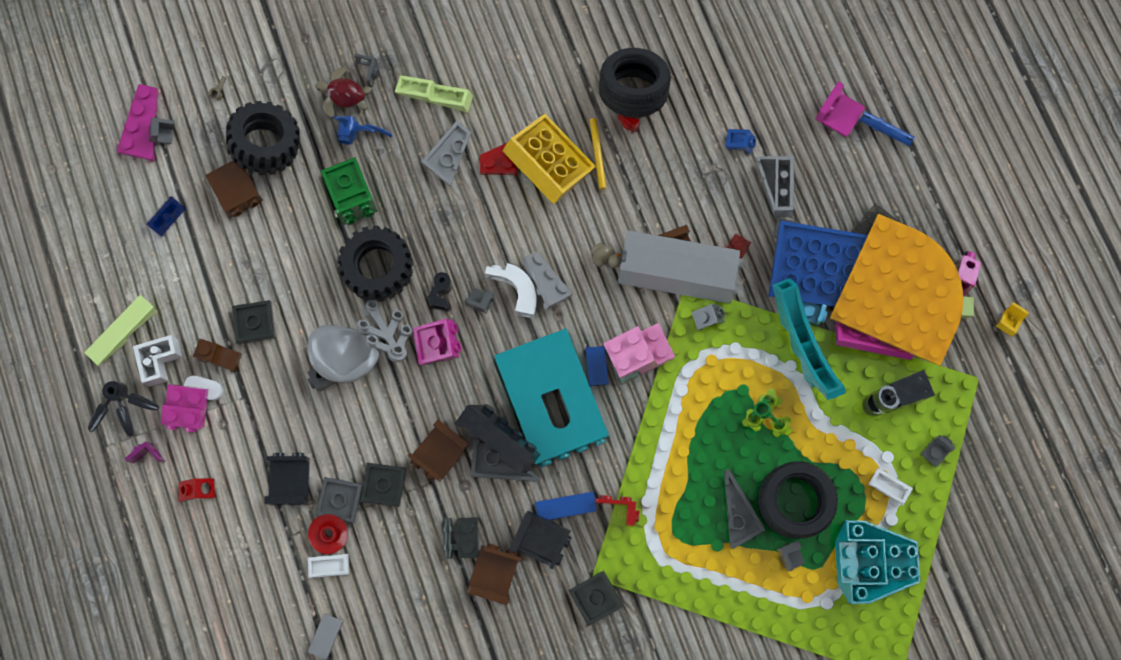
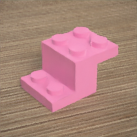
[603,323,676,379]

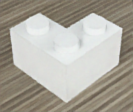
[133,335,183,387]

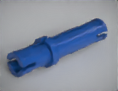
[859,111,915,147]

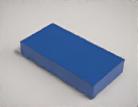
[585,346,609,387]

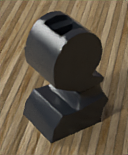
[428,272,452,311]

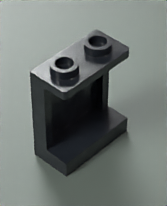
[509,511,572,570]

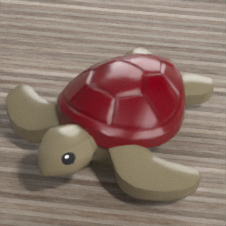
[315,67,372,118]

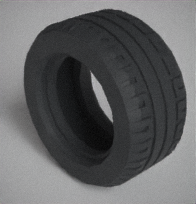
[599,48,671,118]
[757,461,838,539]

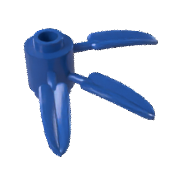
[333,116,392,145]

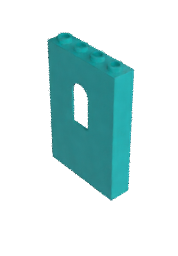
[494,328,609,467]

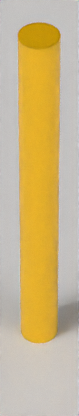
[589,118,607,190]

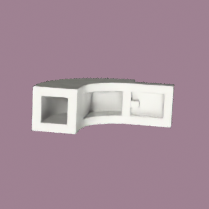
[485,263,537,319]

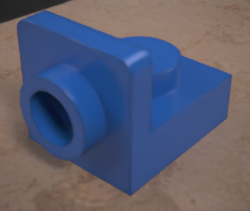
[725,129,756,154]

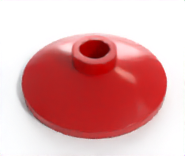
[308,514,348,554]

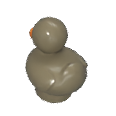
[591,243,621,268]

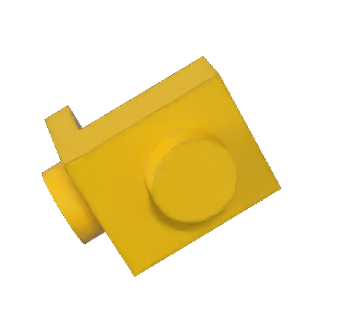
[996,302,1029,337]

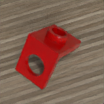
[179,478,215,502]

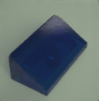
[145,196,186,237]

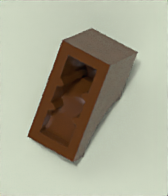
[193,339,242,372]

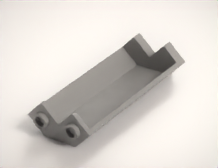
[618,230,743,303]

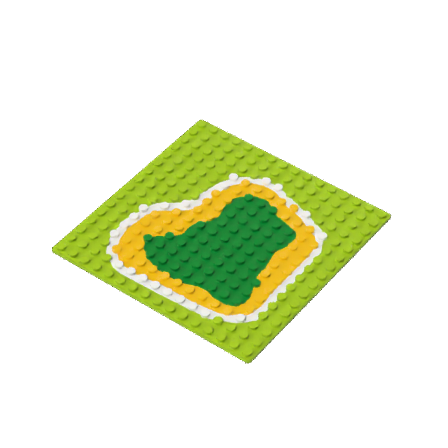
[593,295,978,660]

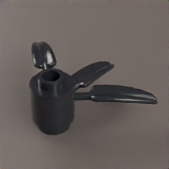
[88,381,160,436]

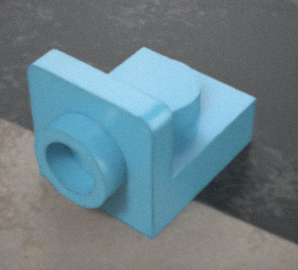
[802,302,828,326]

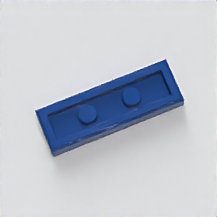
[535,492,597,520]

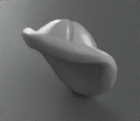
[308,325,380,383]

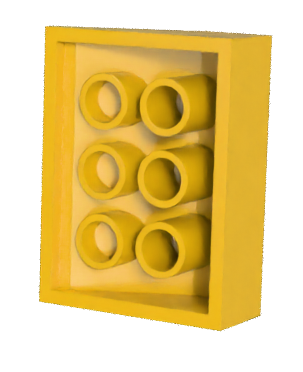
[502,114,596,204]

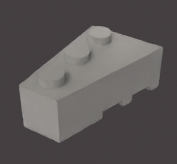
[756,156,794,217]

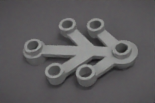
[357,300,412,362]

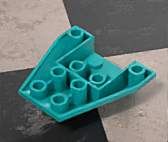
[835,520,920,604]

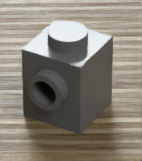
[307,368,336,392]

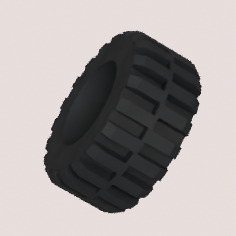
[226,101,300,175]
[337,226,413,302]

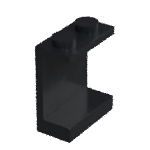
[264,452,310,505]

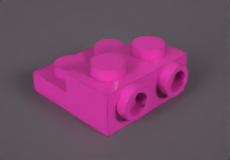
[413,318,462,366]
[161,384,208,432]

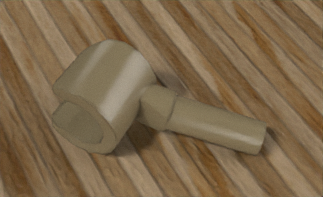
[209,76,226,100]

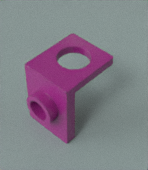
[124,441,165,463]

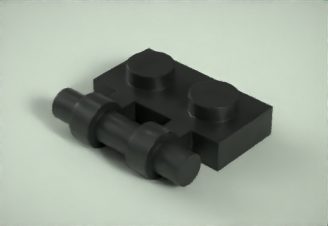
[442,517,479,559]

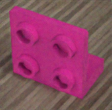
[815,81,865,137]

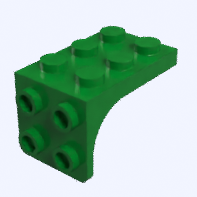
[321,157,378,225]

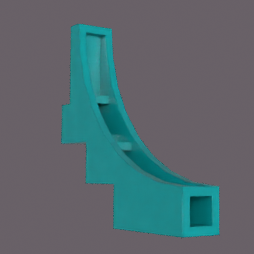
[773,278,846,400]

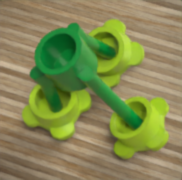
[742,389,792,437]

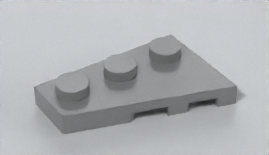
[421,121,471,187]
[522,252,572,310]

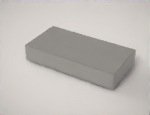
[308,613,343,660]

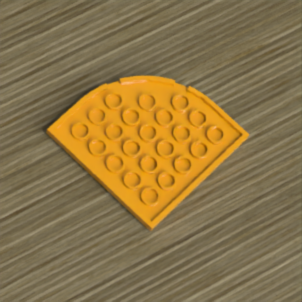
[830,214,963,366]

